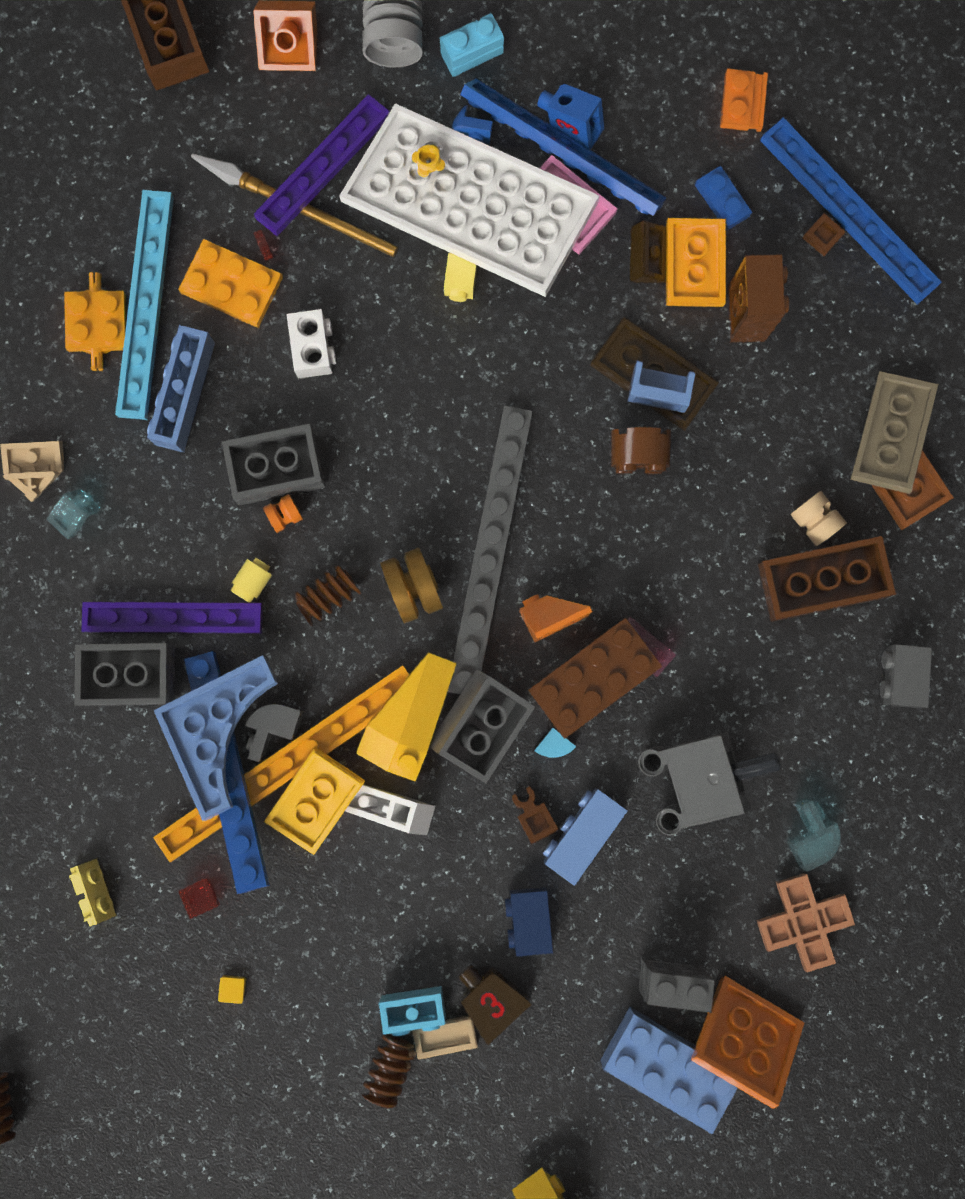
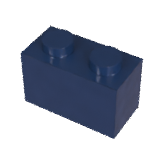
[505,887,553,957]

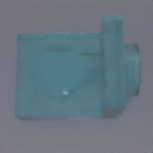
[46,489,101,539]

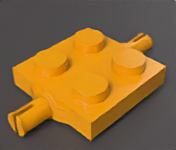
[64,272,126,371]

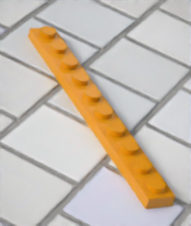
[153,665,409,862]

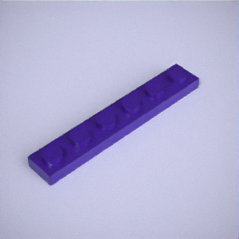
[254,94,390,236]
[81,602,263,634]

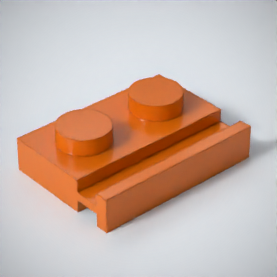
[720,69,768,132]

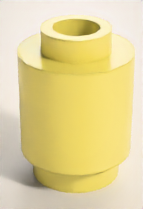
[230,557,272,603]

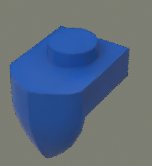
[452,105,493,146]

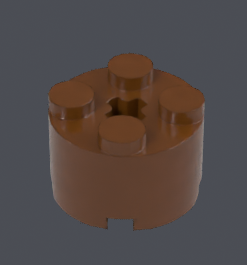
[611,427,671,474]

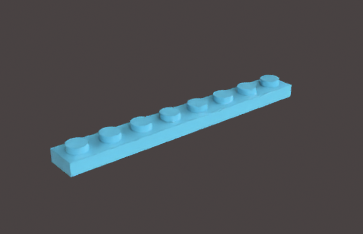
[115,190,174,420]

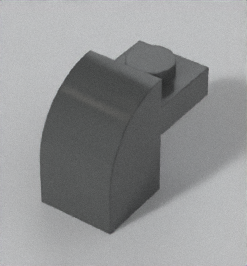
[245,704,304,762]

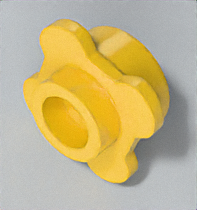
[412,145,445,177]

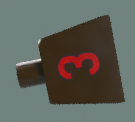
[458,964,532,1045]

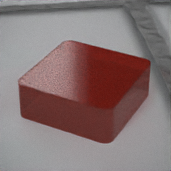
[253,230,273,260]

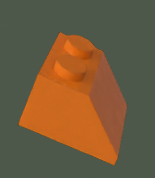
[253,1,317,71]

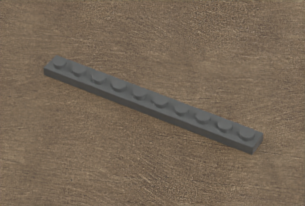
[447,406,533,694]

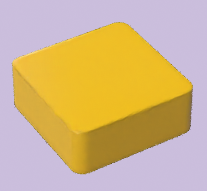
[218,976,246,1004]

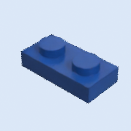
[695,166,752,231]

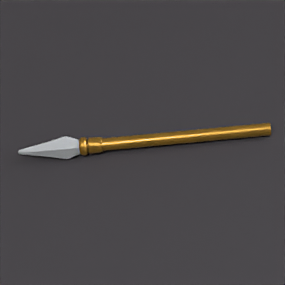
[191,154,398,257]

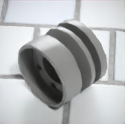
[363,0,423,67]

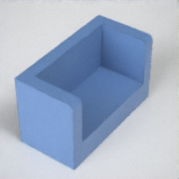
[627,361,695,413]

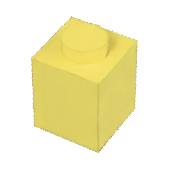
[444,253,477,302]

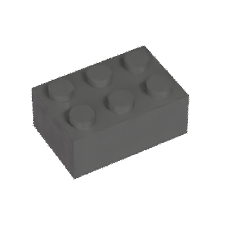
[222,424,325,505]
[74,643,175,706]
[429,669,535,784]

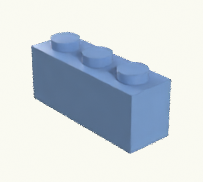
[543,788,627,886]

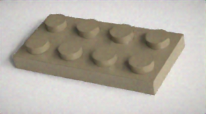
[850,371,938,494]

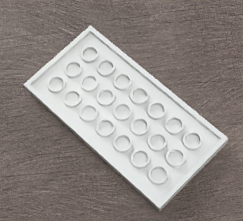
[340,104,599,297]

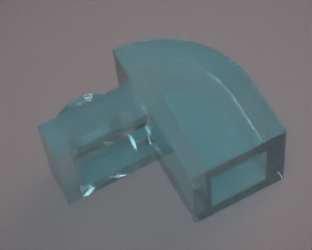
[787,799,840,872]

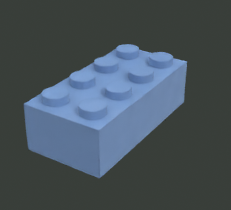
[600,1007,737,1134]

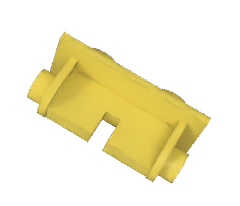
[69,859,116,926]

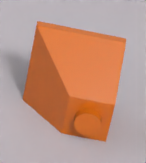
[519,594,592,642]

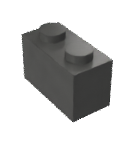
[880,644,932,708]

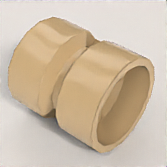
[790,491,847,546]

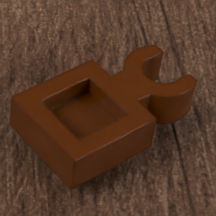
[512,787,558,845]

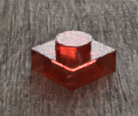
[178,877,220,919]

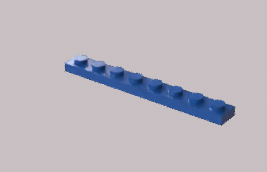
[460,78,666,216]
[760,117,942,305]
[184,651,270,894]

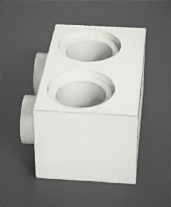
[287,309,336,379]

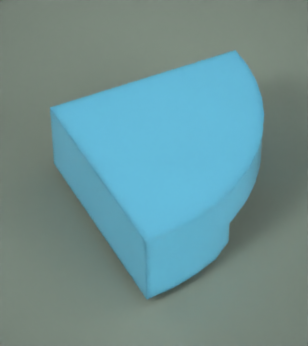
[534,728,576,758]

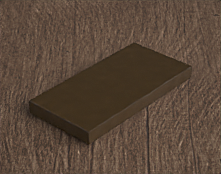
[590,317,719,431]

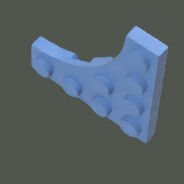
[154,655,278,821]

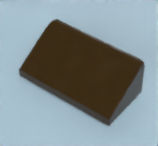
[630,220,666,283]

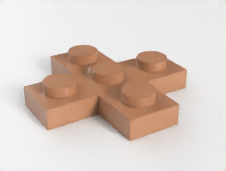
[756,873,855,972]

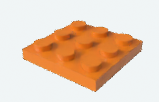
[691,976,804,1109]

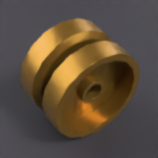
[380,548,443,624]

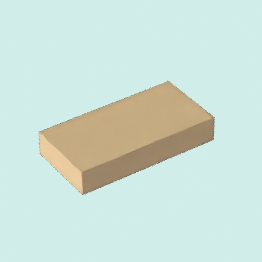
[412,1015,478,1060]

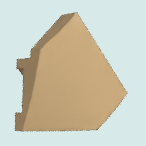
[0,441,64,502]

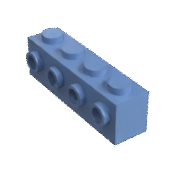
[147,325,215,453]

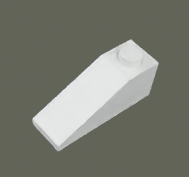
[345,784,435,835]

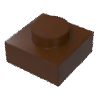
[803,214,846,256]

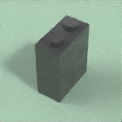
[638,959,714,1012]

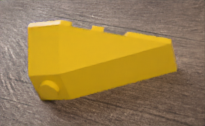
[356,652,457,781]

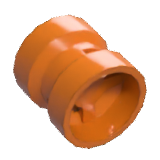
[263,494,303,533]

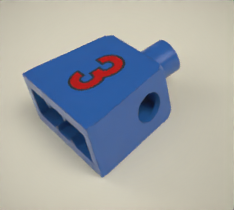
[537,84,604,150]

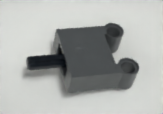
[638,732,781,836]

